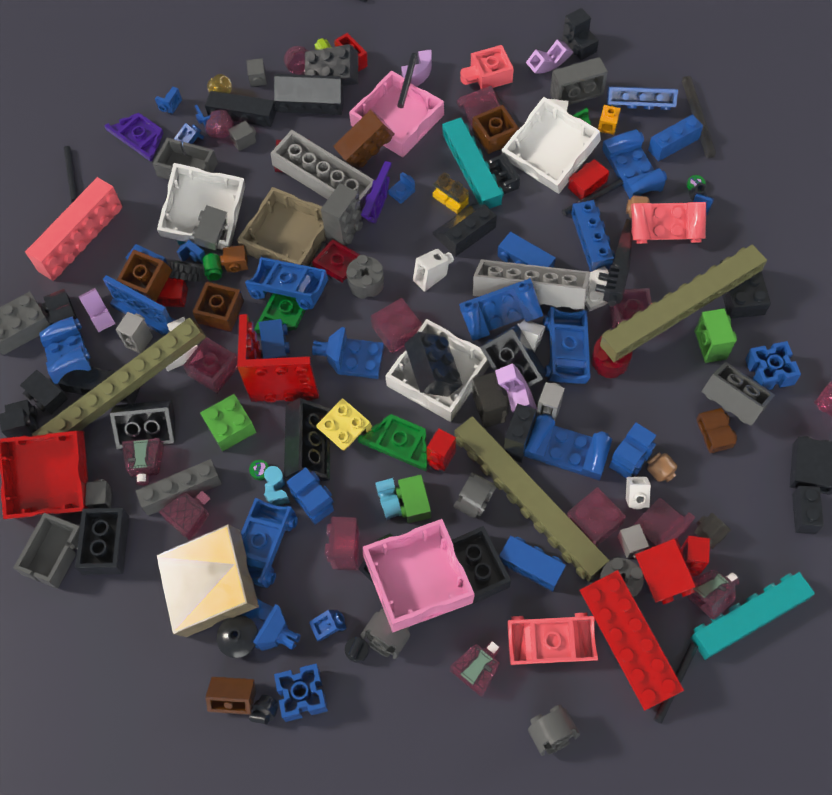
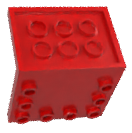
[237,314,319,403]

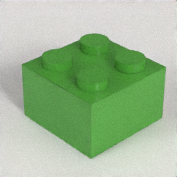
[694,308,737,363]
[200,394,256,452]

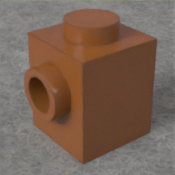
[220,245,248,273]

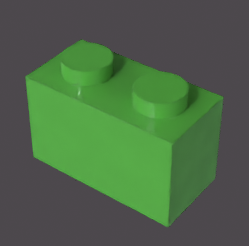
[395,475,431,523]

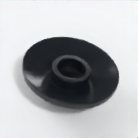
[217,615,258,658]

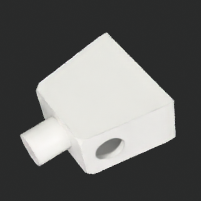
[413,249,454,292]

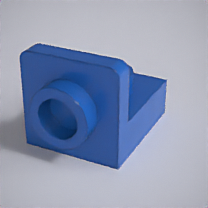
[155,87,182,114]
[174,123,204,146]
[388,172,415,204]
[177,240,206,265]
[309,610,346,641]

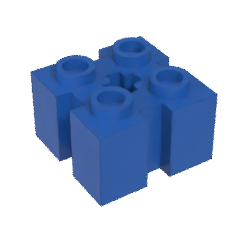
[745,341,801,390]
[609,423,657,479]
[286,468,334,525]
[274,663,328,722]

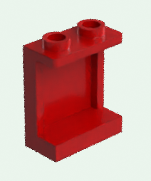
[635,538,698,605]

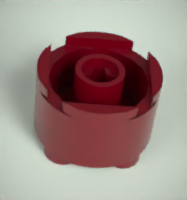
[591,336,633,378]

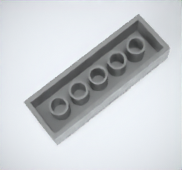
[271,130,374,210]
[473,259,590,310]

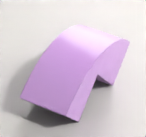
[526,40,573,74]
[401,50,432,87]
[79,288,115,332]
[495,363,537,413]

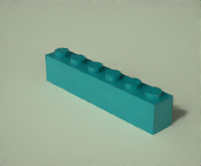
[442,118,504,209]
[690,572,815,660]

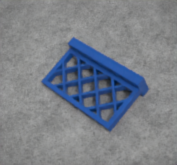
[103,275,175,336]

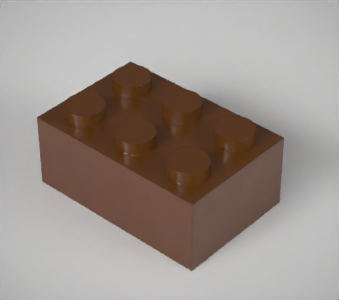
[333,109,395,169]

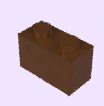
[206,677,256,715]

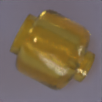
[207,74,232,93]

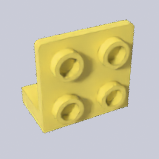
[316,398,373,451]

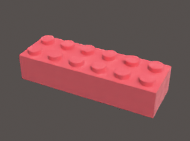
[25,177,123,281]

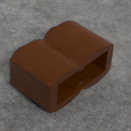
[696,408,737,454]

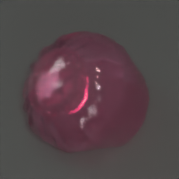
[284,46,309,75]
[205,110,234,139]

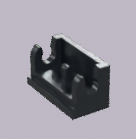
[489,153,520,194]

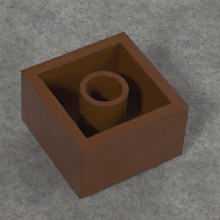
[472,105,519,154]
[116,249,172,302]
[193,282,244,332]

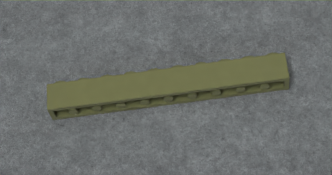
[600,244,767,362]
[32,317,206,436]
[455,416,609,582]

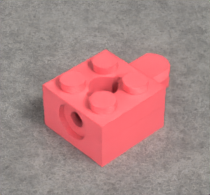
[460,45,514,91]

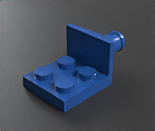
[312,327,384,379]
[232,599,301,651]

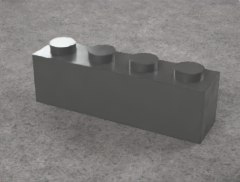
[136,459,222,516]

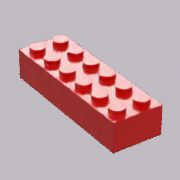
[580,570,684,711]

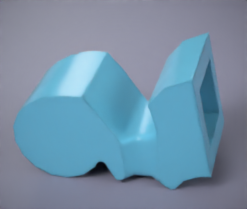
[264,466,290,506]
[375,478,402,520]

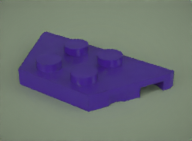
[105,113,164,162]
[361,161,392,224]

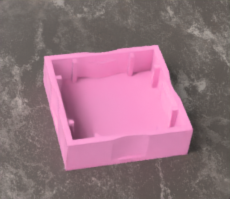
[349,71,444,158]
[363,519,474,633]

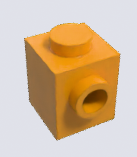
[598,105,621,135]

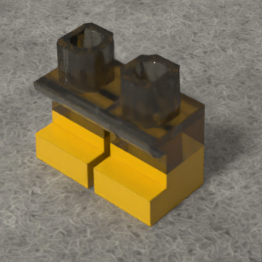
[433,172,469,214]

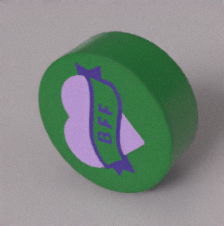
[687,175,706,192]
[249,460,269,480]

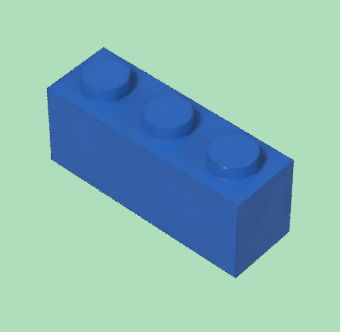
[648,114,703,162]
[498,232,556,268]
[499,535,566,592]

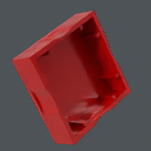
[0,431,88,519]

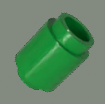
[202,253,223,281]

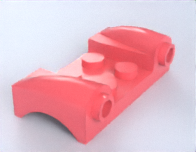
[631,202,706,244]
[507,613,598,665]

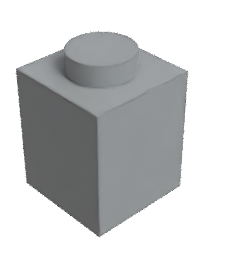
[617,524,649,559]

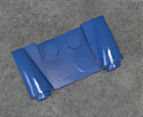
[602,129,667,200]
[245,257,328,310]
[459,278,543,341]
[543,307,590,384]
[39,316,91,384]
[524,414,612,481]
[241,498,298,588]

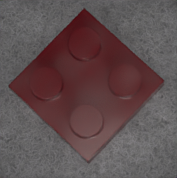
[312,239,360,283]

